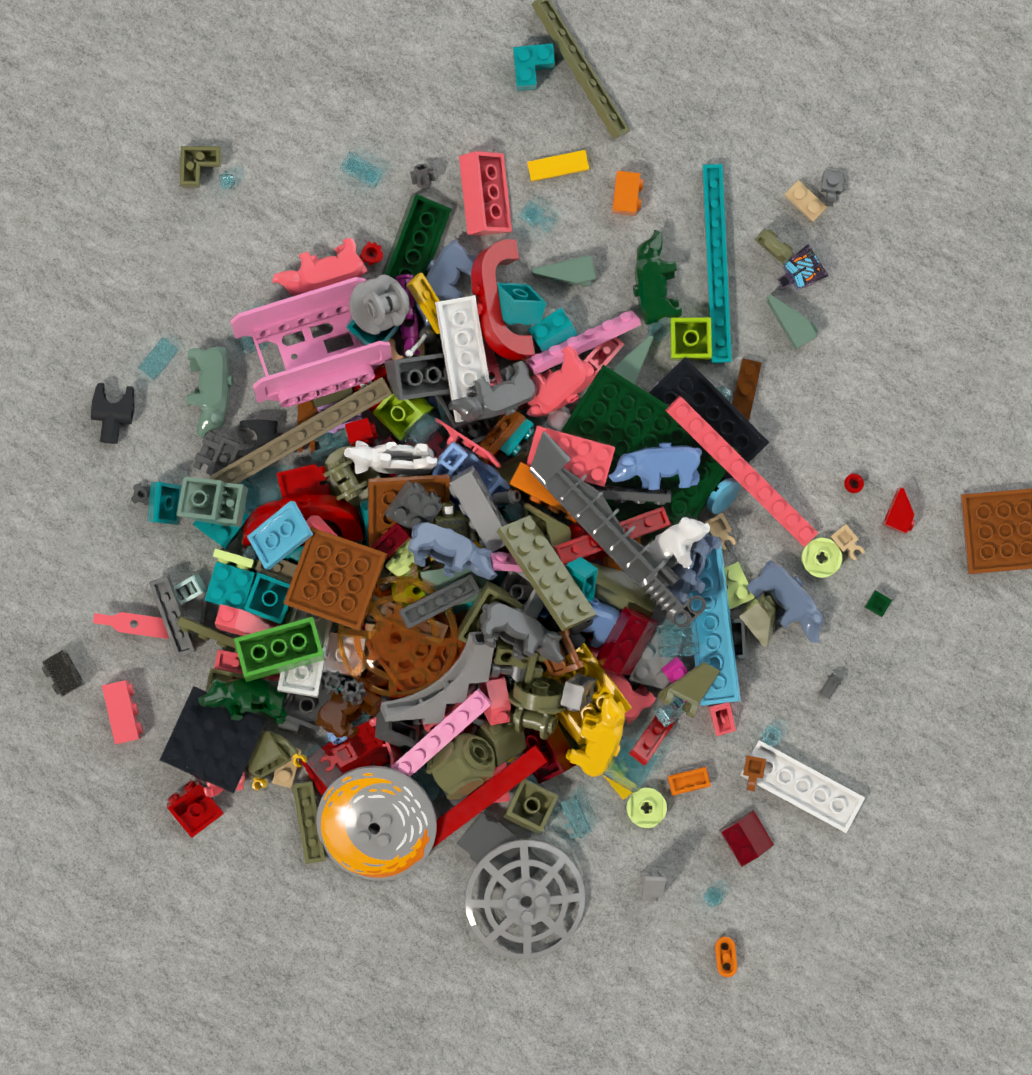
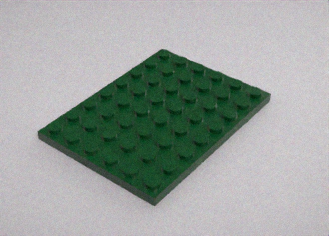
[561,365,739,540]

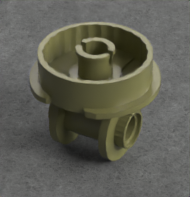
[323,446,381,506]
[508,676,566,740]

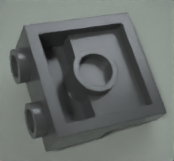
[384,481,443,531]

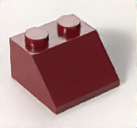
[719,810,774,867]

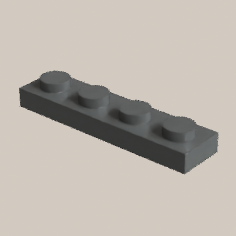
[590,485,671,505]
[398,574,480,630]
[149,575,197,657]

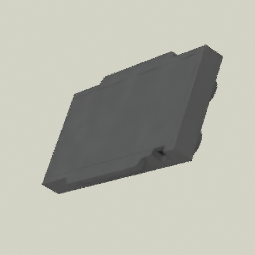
[457,812,545,882]

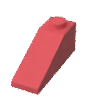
[583,337,625,381]
[215,604,281,636]

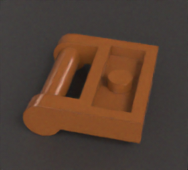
[545,629,584,677]

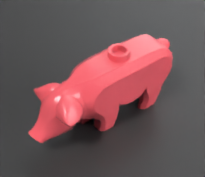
[272,238,367,296]
[518,346,594,417]
[588,638,656,724]

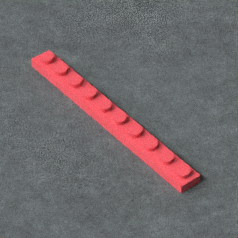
[665,396,818,547]

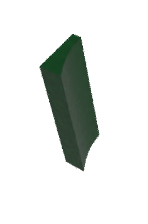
[381,194,452,311]

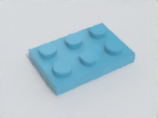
[247,501,313,570]

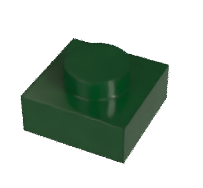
[864,590,892,617]

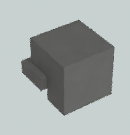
[375,699,422,747]

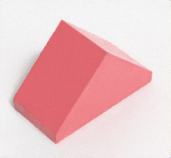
[708,702,736,736]

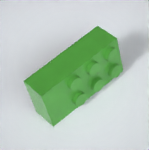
[234,617,325,682]

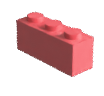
[102,680,143,744]

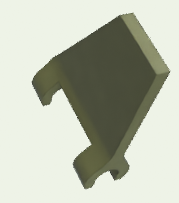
[657,662,720,718]

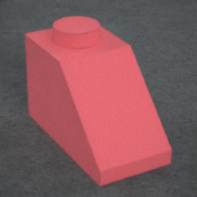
[483,675,511,725]

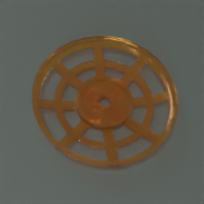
[337,576,458,697]

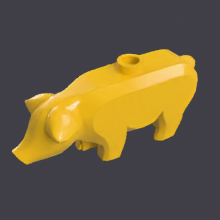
[566,694,625,777]

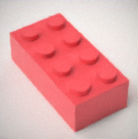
[526,425,615,486]

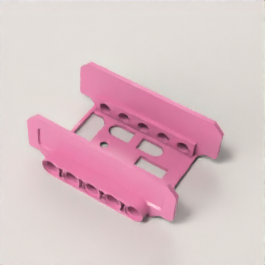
[231,277,392,407]

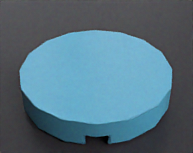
[707,478,740,514]

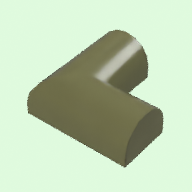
[180,146,222,189]

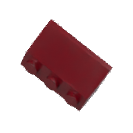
[596,606,660,675]
[522,723,576,784]

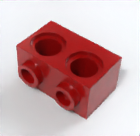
[345,418,378,447]

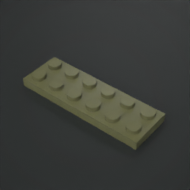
[497,515,596,632]

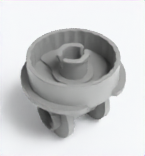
[349,275,409,335]

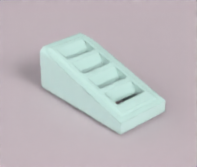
[174,574,207,606]

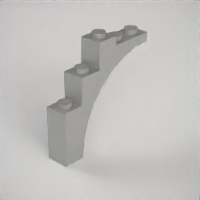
[380,631,494,724]

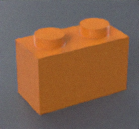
[612,171,644,216]

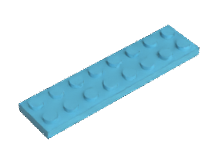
[688,545,741,706]

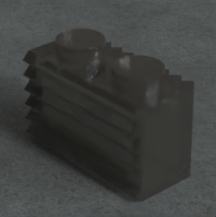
[42,650,85,697]

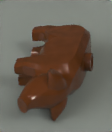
[316,664,394,738]

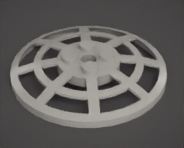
[465,839,585,959]

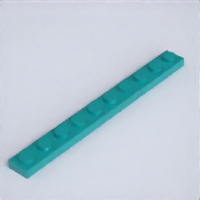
[702,164,732,363]

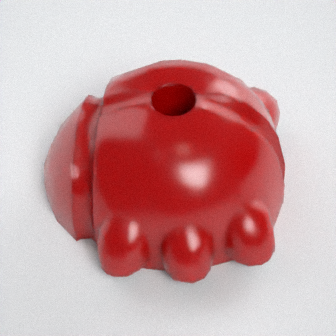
[359,241,383,266]

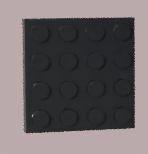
[159,686,267,794]

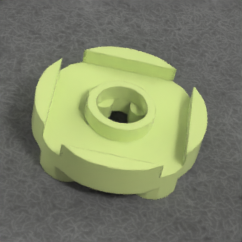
[801,538,842,578]
[386,539,414,576]
[626,787,667,828]

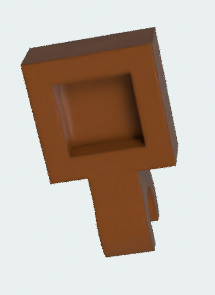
[743,755,766,792]

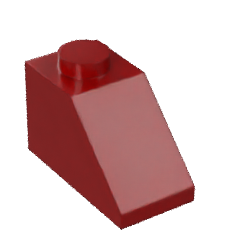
[882,487,915,534]

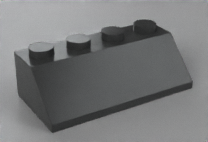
[385,353,450,401]

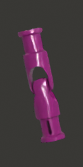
[396,274,420,357]

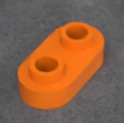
[715,936,737,977]

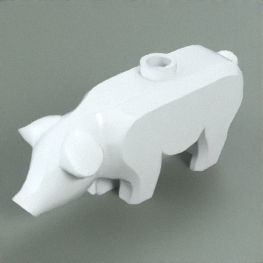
[344,441,437,475]
[648,517,710,586]

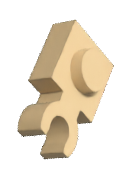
[704,513,736,550]
[830,524,865,560]

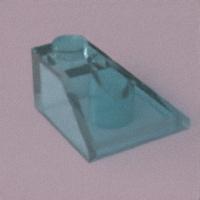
[240,466,282,513]

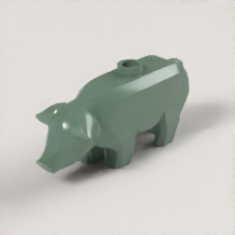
[187,347,234,438]

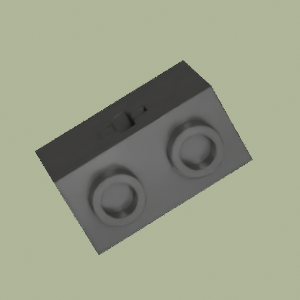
[560,673,597,712]

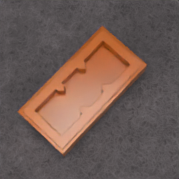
[667,766,711,796]

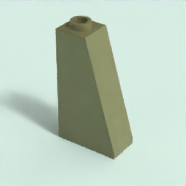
[589,562,655,618]

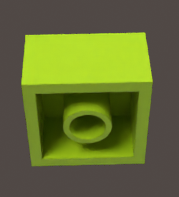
[670,317,712,361]
[373,390,433,441]

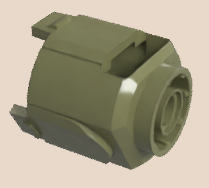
[426,733,495,800]

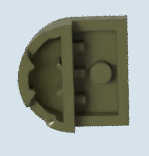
[754,228,795,265]

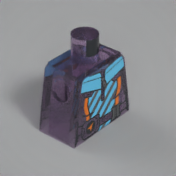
[777,244,829,291]

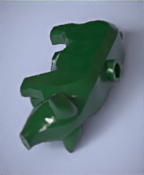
[633,230,682,325]
[198,679,288,724]

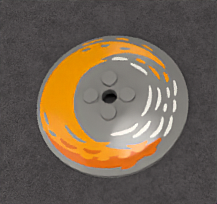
[316,766,437,881]

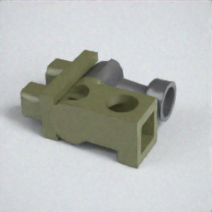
[489,638,546,684]

